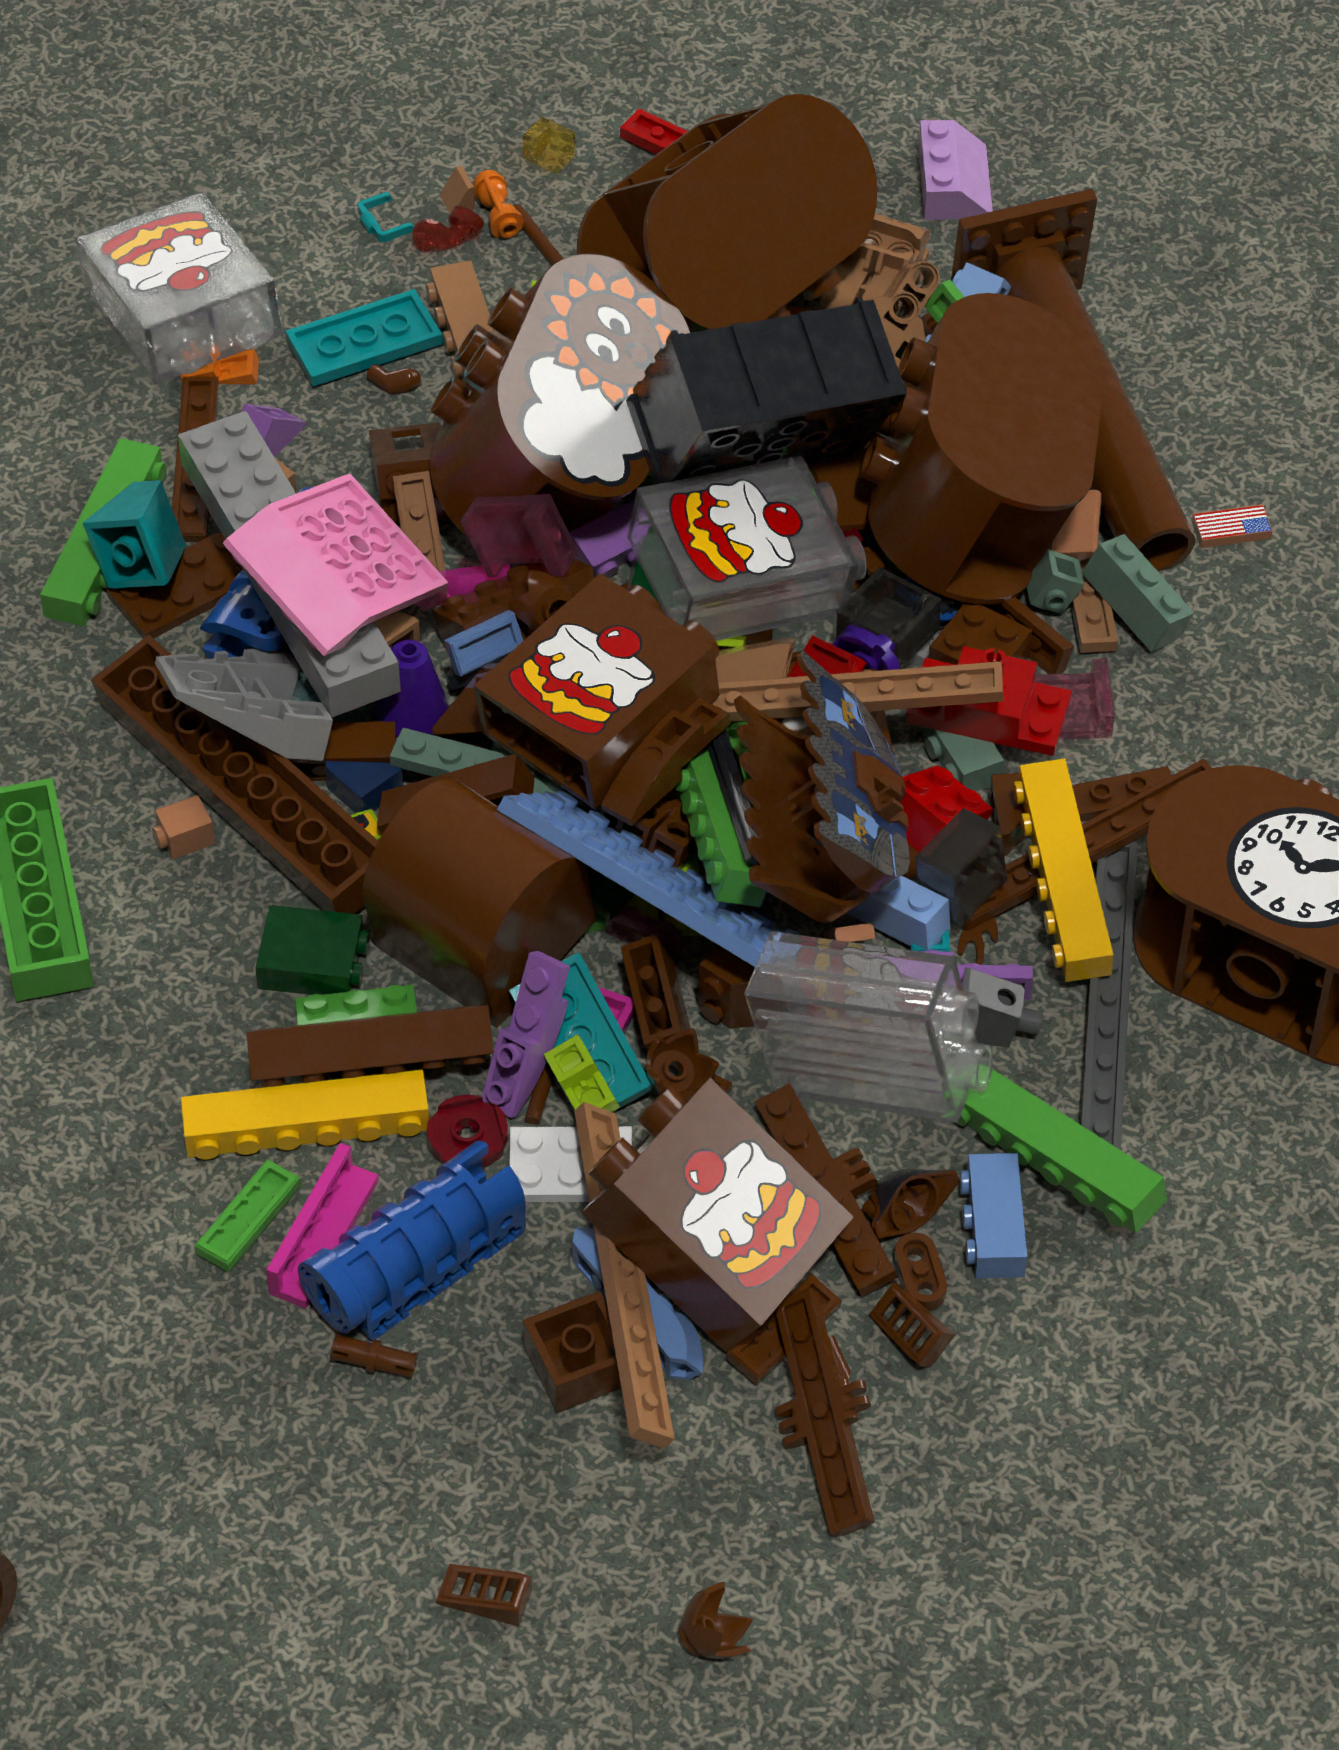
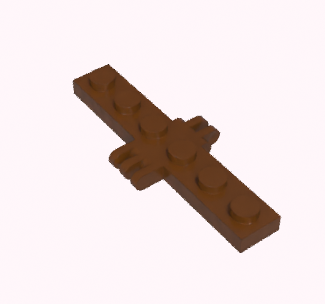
[755,1083,898,1297]
[775,1287,875,1537]

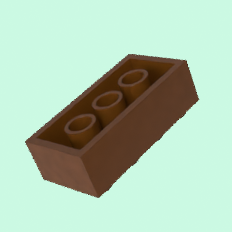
[431,550,595,651]

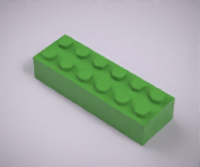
[0,778,94,1002]

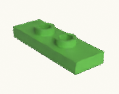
[194,1159,301,1272]

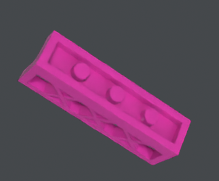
[266,1143,379,1309]

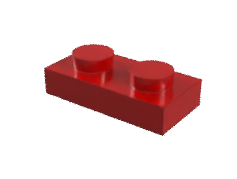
[620,108,688,154]

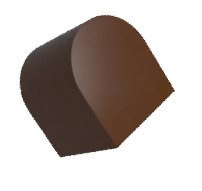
[363,778,597,1028]

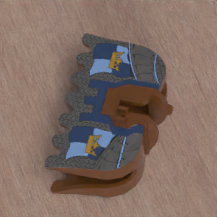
[734,651,910,923]

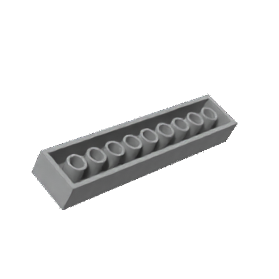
[178,411,401,717]

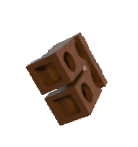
[615,788,698,869]

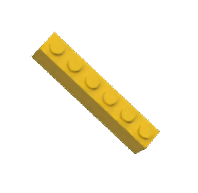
[1013,758,1114,982]
[181,1070,429,1160]

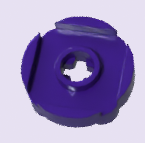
[832,625,900,671]

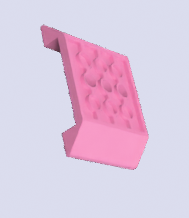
[223,473,449,656]

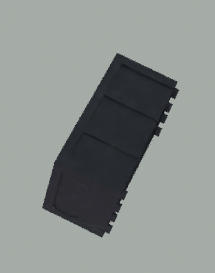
[626,297,907,494]

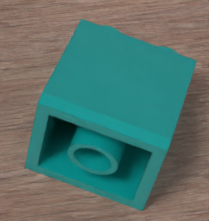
[83,480,186,588]

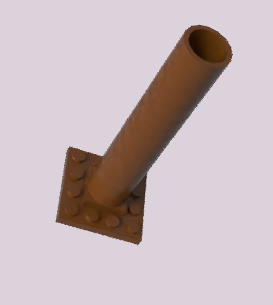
[951,189,1195,571]

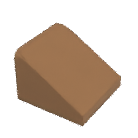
[440,165,475,216]

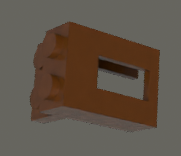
[369,422,451,526]

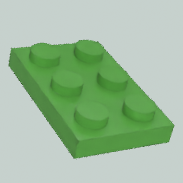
[295,985,417,1025]

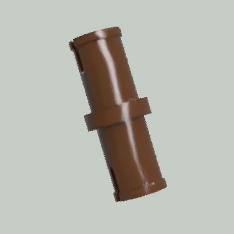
[330,1334,418,1380]

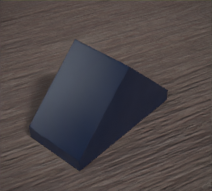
[325,761,404,814]

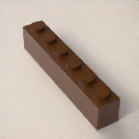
[246,1004,494,1087]

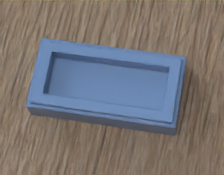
[444,610,523,677]

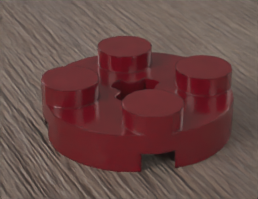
[427,1094,508,1168]

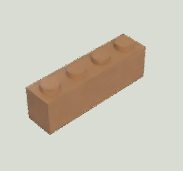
[426,260,493,379]

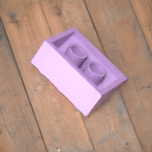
[918,120,993,220]

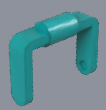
[358,192,415,242]

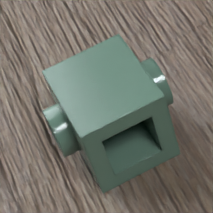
[1027,549,1084,614]

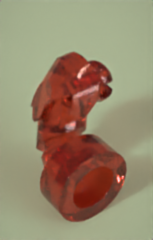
[412,206,484,251]

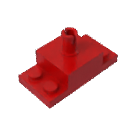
[906,646,1072,756]

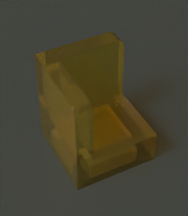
[523,117,576,174]

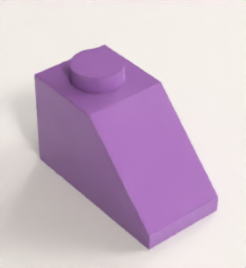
[241,403,307,457]

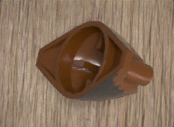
[862,1168,959,1238]

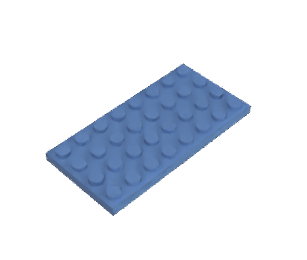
[497,791,807,973]

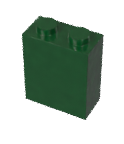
[255,905,370,995]

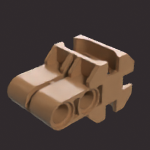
[819,213,930,315]
[863,262,940,366]

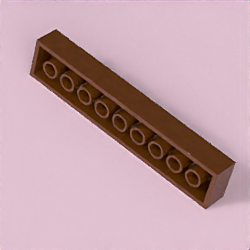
[91,635,378,914]

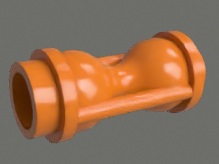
[473,170,524,238]

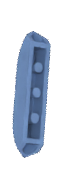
[572,1226,703,1380]

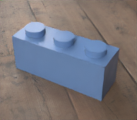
[959,1153,1027,1279]

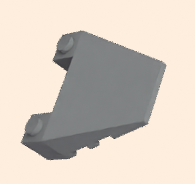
[155,649,333,763]

